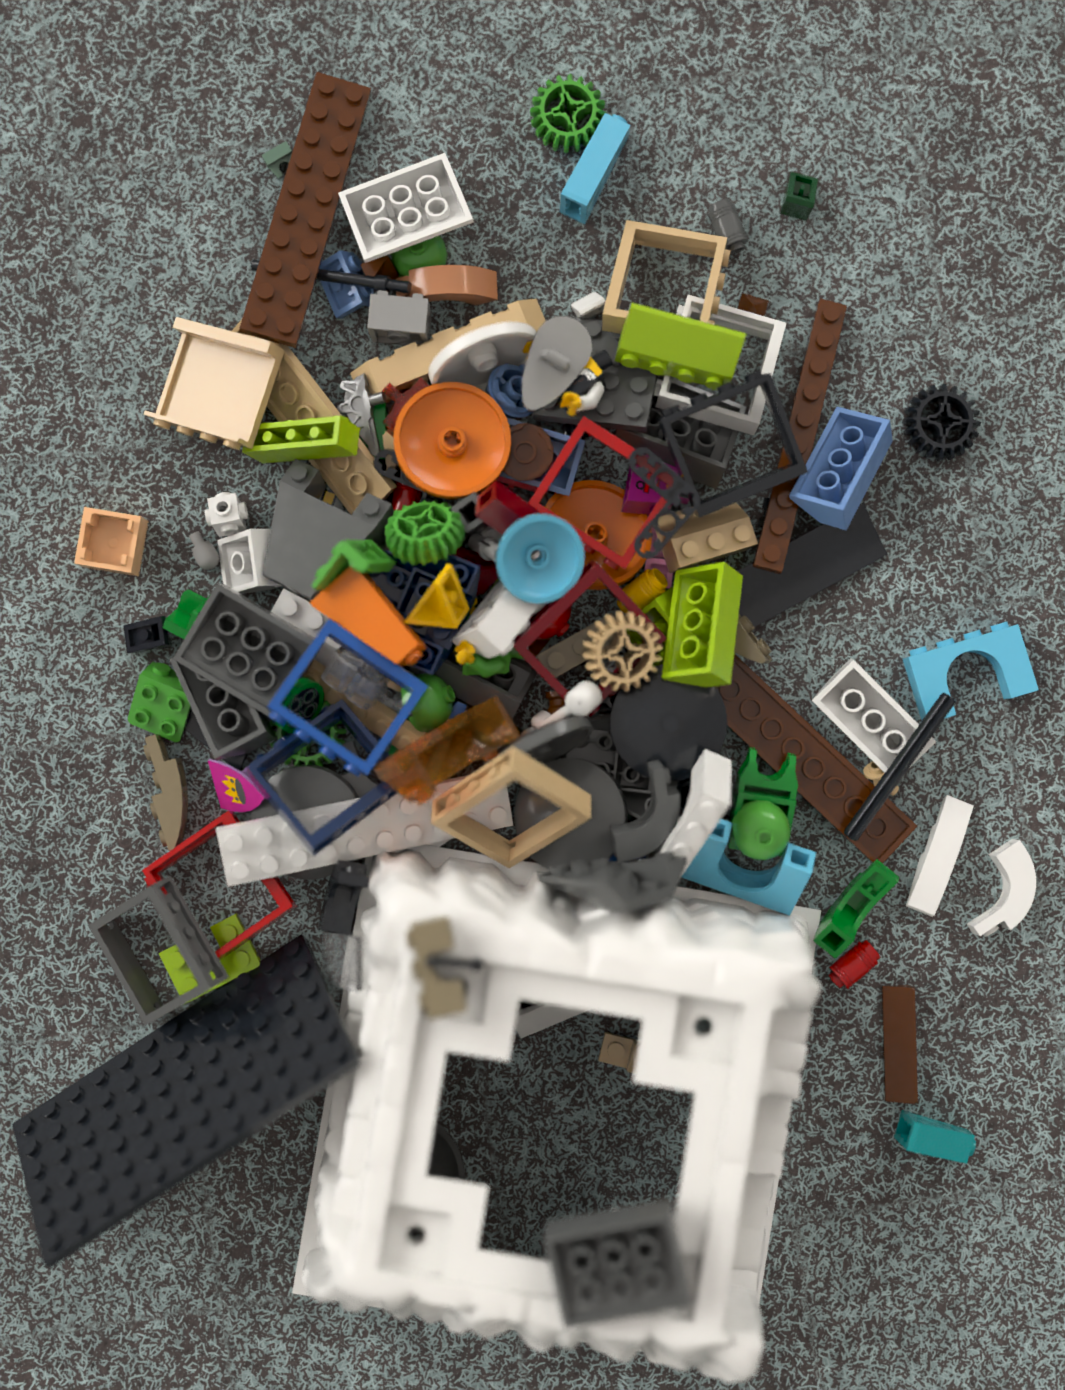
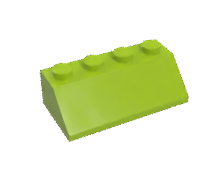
[614,303,746,390]
[662,562,743,687]

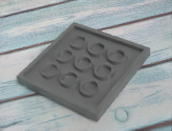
[532,315,658,433]

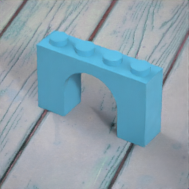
[903,622,1039,721]
[682,819,816,916]

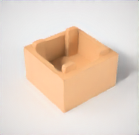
[74,507,148,576]

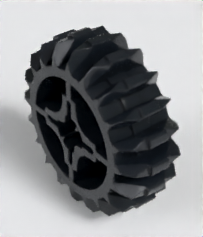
[902,384,981,462]

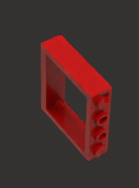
[528,416,673,571]
[142,810,298,960]

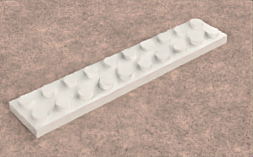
[216,775,513,887]

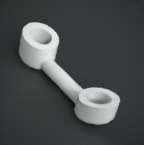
[530,681,602,728]

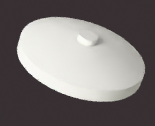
[428,322,536,392]

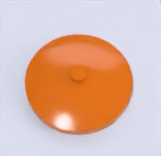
[394,382,511,499]
[545,480,652,590]

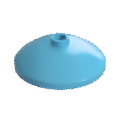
[496,514,584,603]

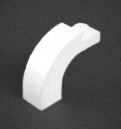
[967,839,1036,937]

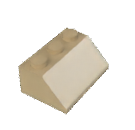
[655,503,758,573]

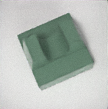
[262,141,292,180]

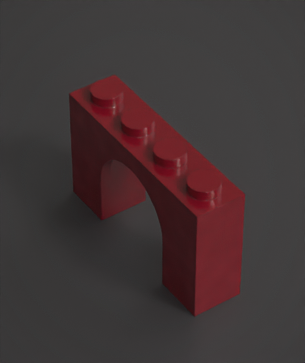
[448,480,542,597]

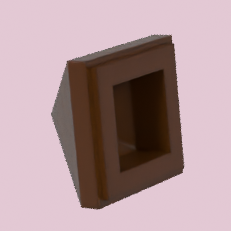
[737,293,769,316]

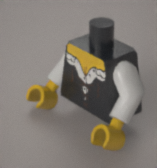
[522,340,613,417]

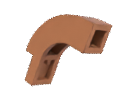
[396,265,498,305]

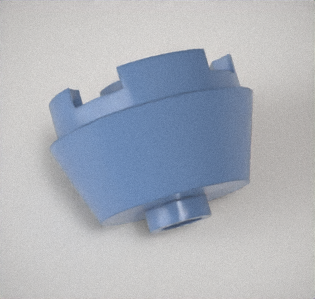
[485,363,533,419]

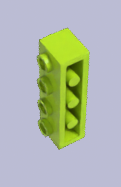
[242,415,360,463]

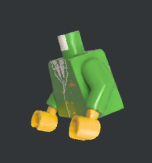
[455,598,528,678]

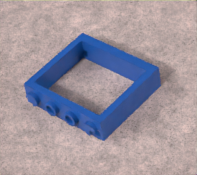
[267,618,428,777]

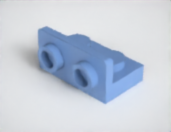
[320,250,374,319]

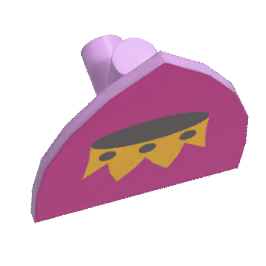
[208,759,265,813]

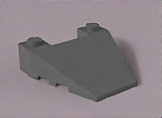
[263,459,394,601]

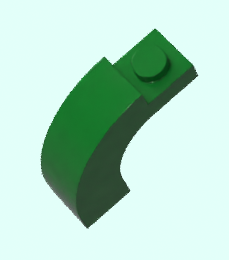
[813,859,899,959]

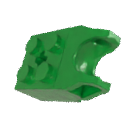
[727,747,798,856]

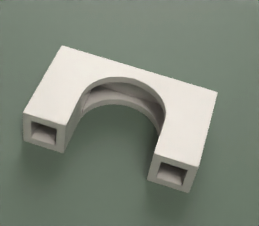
[651,749,731,877]

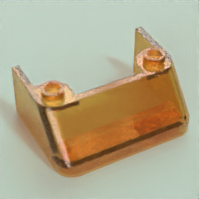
[373,695,521,805]

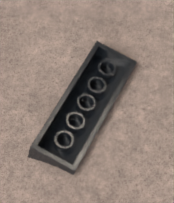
[737,502,888,627]

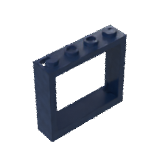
[247,699,408,857]

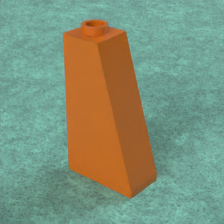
[309,567,427,666]

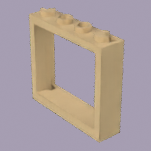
[602,220,731,334]
[431,746,591,868]

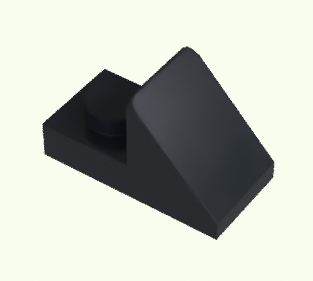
[123,616,172,654]

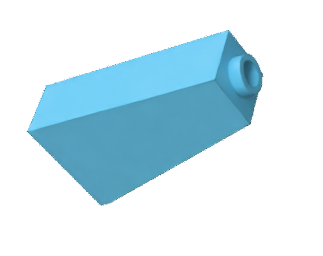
[560,113,631,224]

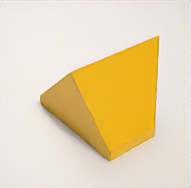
[404,564,470,629]

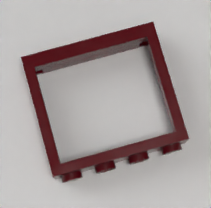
[512,560,667,717]

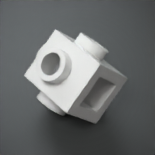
[205,492,248,537]

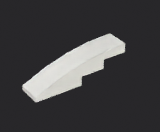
[906,795,973,917]

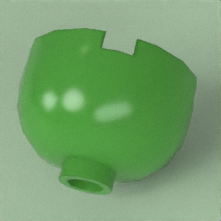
[391,235,448,277]
[401,673,455,732]
[731,800,791,860]

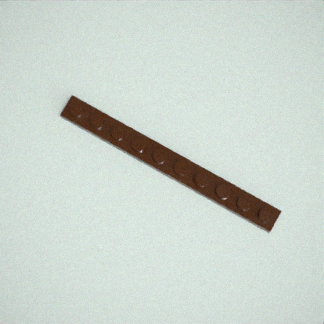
[752,298,847,574]

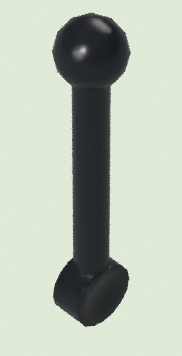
[425,954,484,971]

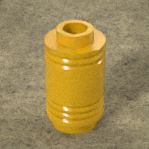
[617,568,668,614]

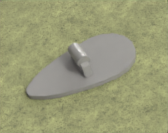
[522,316,592,411]

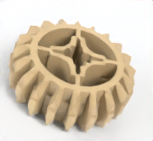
[582,611,663,691]

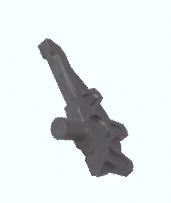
[337,373,387,456]

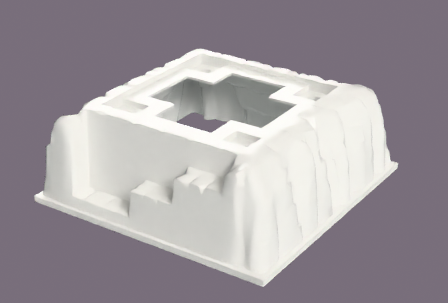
[292,844,821,1383]

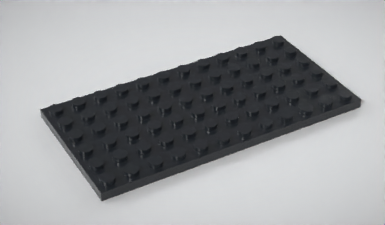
[12,934,361,1269]

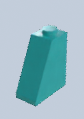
[894,1110,976,1164]

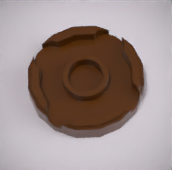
[503,423,554,481]

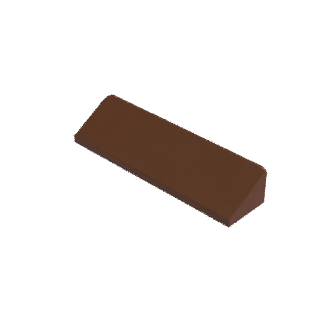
[882,985,918,1104]

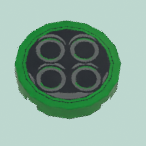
[275,677,324,733]

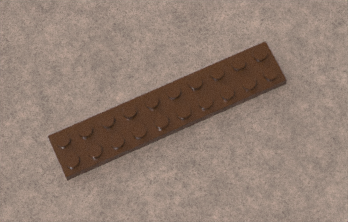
[239,72,371,348]
[715,653,918,863]

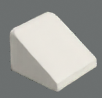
[571,292,606,319]

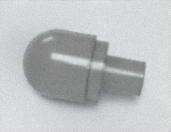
[189,531,219,570]

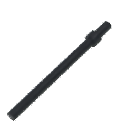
[251,259,412,294]

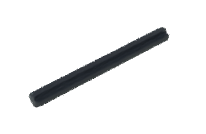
[844,693,956,841]

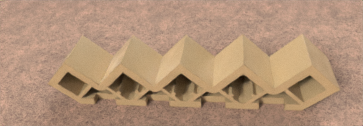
[350,299,545,403]

